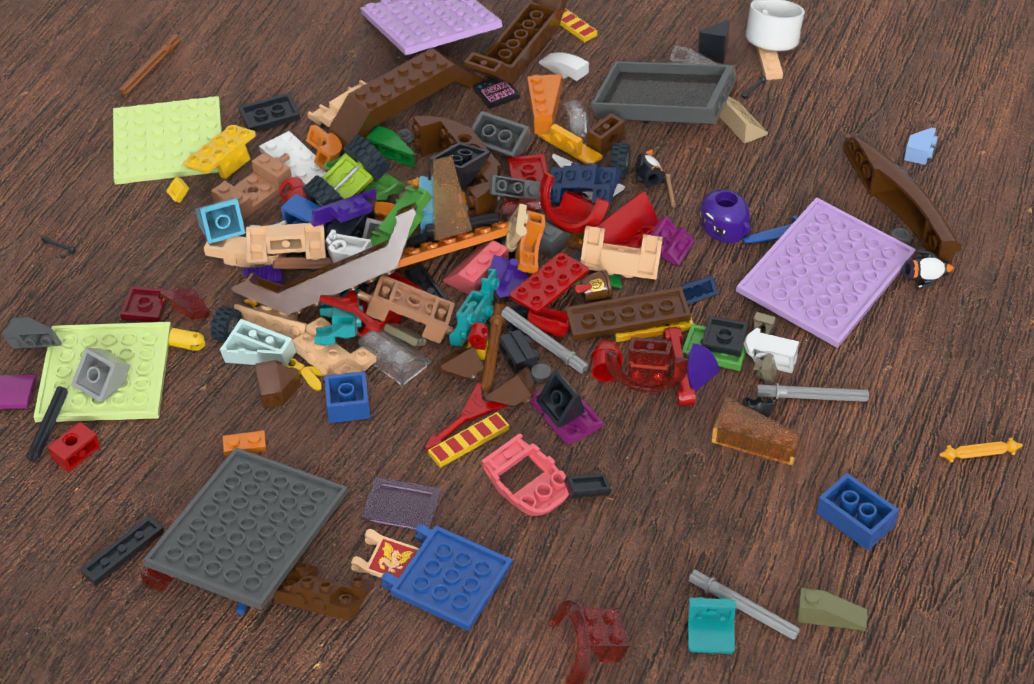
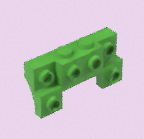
[323,153,404,202]
[369,186,432,246]

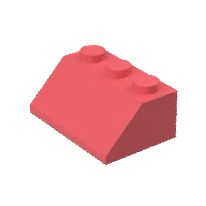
[444,240,509,295]

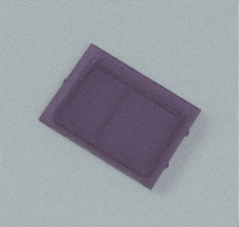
[361,477,442,529]

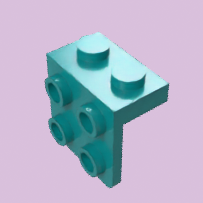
[688,597,736,654]

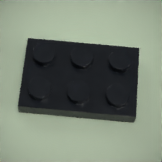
[239,93,300,132]

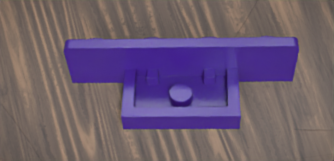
[311,189,377,227]

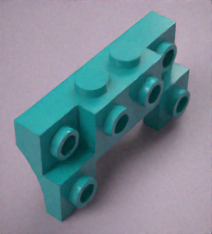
[449,268,499,347]
[314,289,363,346]

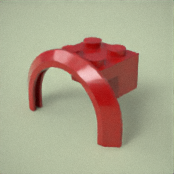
[539,172,610,233]

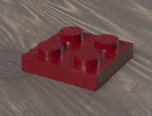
[120,286,169,322]

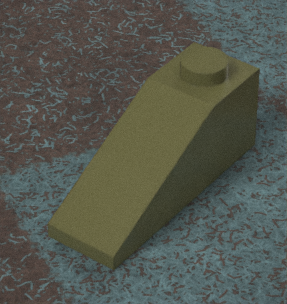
[797,588,867,631]

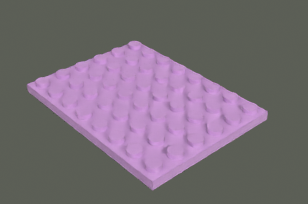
[361,0,502,55]
[736,197,916,348]

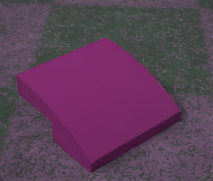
[650,215,694,266]
[0,375,37,409]
[544,398,604,445]

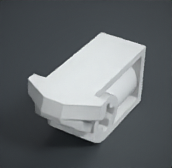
[325,230,372,263]
[743,328,799,373]

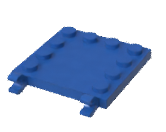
[380,524,513,631]

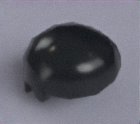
[741,397,776,420]

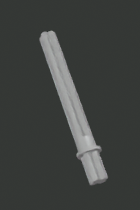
[501,306,589,374]
[757,383,869,402]
[689,569,800,639]

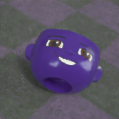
[699,189,751,243]

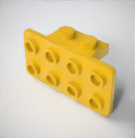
[183,125,256,179]

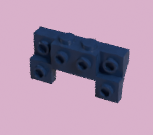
[550,163,622,205]

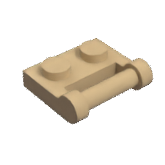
[505,204,528,252]

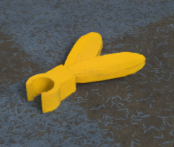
[286,358,327,391]

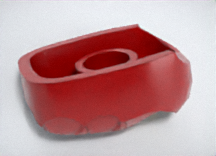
[527,307,570,338]

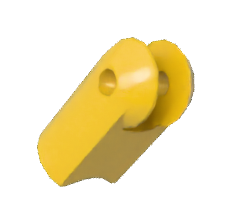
[168,328,205,351]

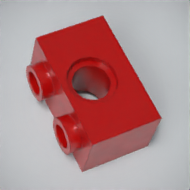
[48,422,100,473]

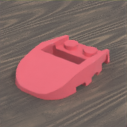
[482,433,569,516]

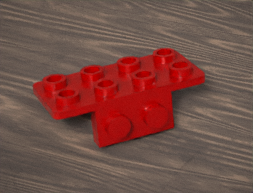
[596,192,659,249]
[510,253,589,313]

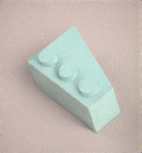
[220,319,296,367]

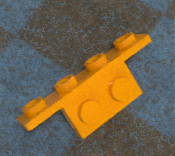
[538,124,602,165]

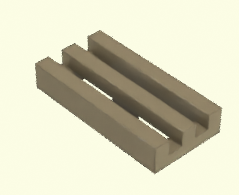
[384,323,427,346]

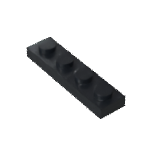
[80,516,164,586]

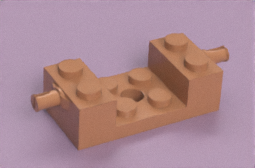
[211,152,292,220]
[357,275,456,343]

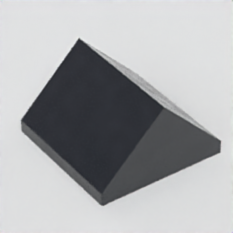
[698,20,730,63]
[536,369,585,428]

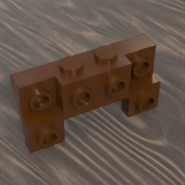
[274,562,374,621]

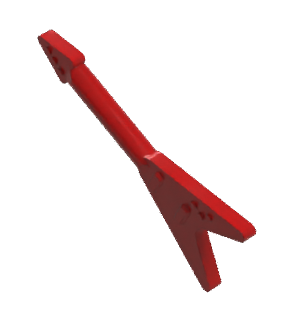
[320,290,380,332]
[425,383,507,451]

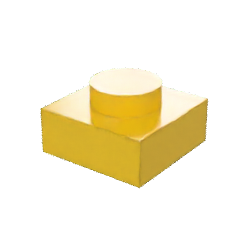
[166,177,190,203]

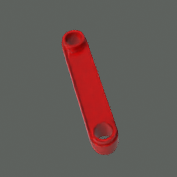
[664,327,696,406]

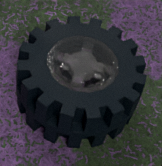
[610,143,630,177]
[210,306,242,343]

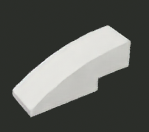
[539,52,589,81]

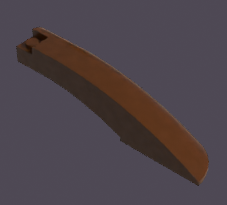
[843,136,962,264]

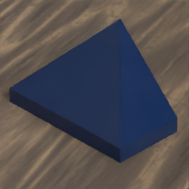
[676,276,718,305]

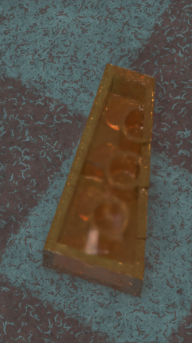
[431,155,472,241]
[712,396,801,465]

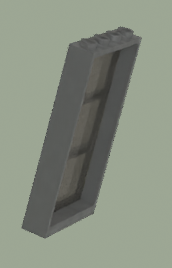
[591,61,737,124]

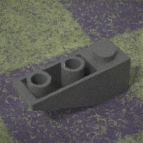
[490,175,541,203]
[3,317,62,349]

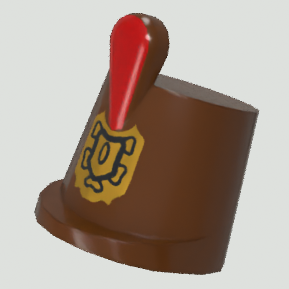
[574,269,613,302]

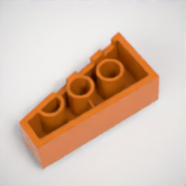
[527,74,562,134]

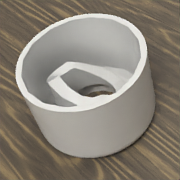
[746,0,805,51]

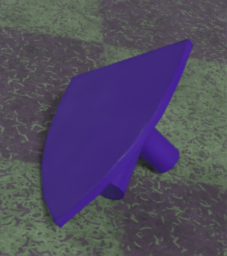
[490,254,529,299]
[685,343,720,392]

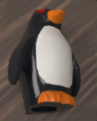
[635,149,666,188]
[901,250,954,288]

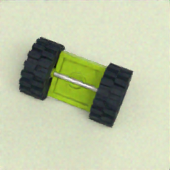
[302,135,390,206]

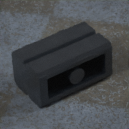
[499,330,540,374]

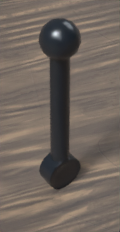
[741,76,767,99]
[42,236,76,253]

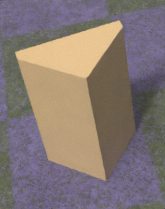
[719,96,768,144]

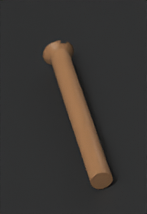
[666,173,676,208]

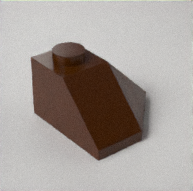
[433,347,484,380]
[255,360,301,408]
[485,366,536,406]

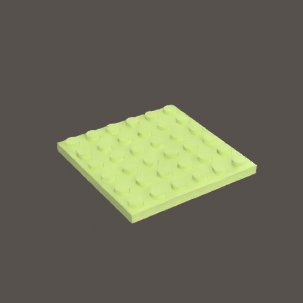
[113,96,222,185]
[34,322,172,422]

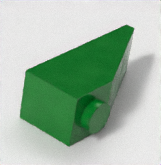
[366,125,416,168]

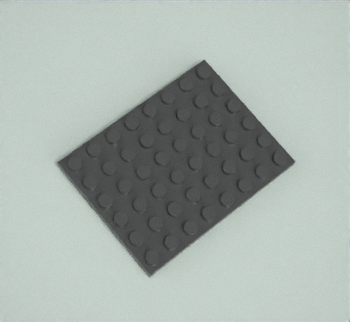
[143,448,348,611]

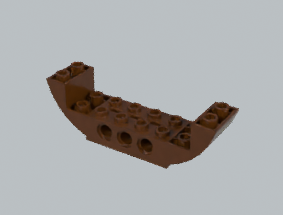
[412,116,500,217]

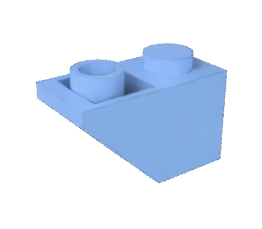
[904,128,938,165]

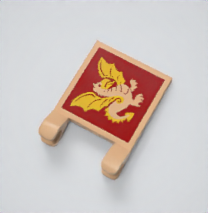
[351,529,419,578]

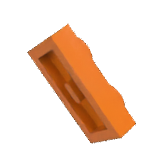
[223,430,267,457]

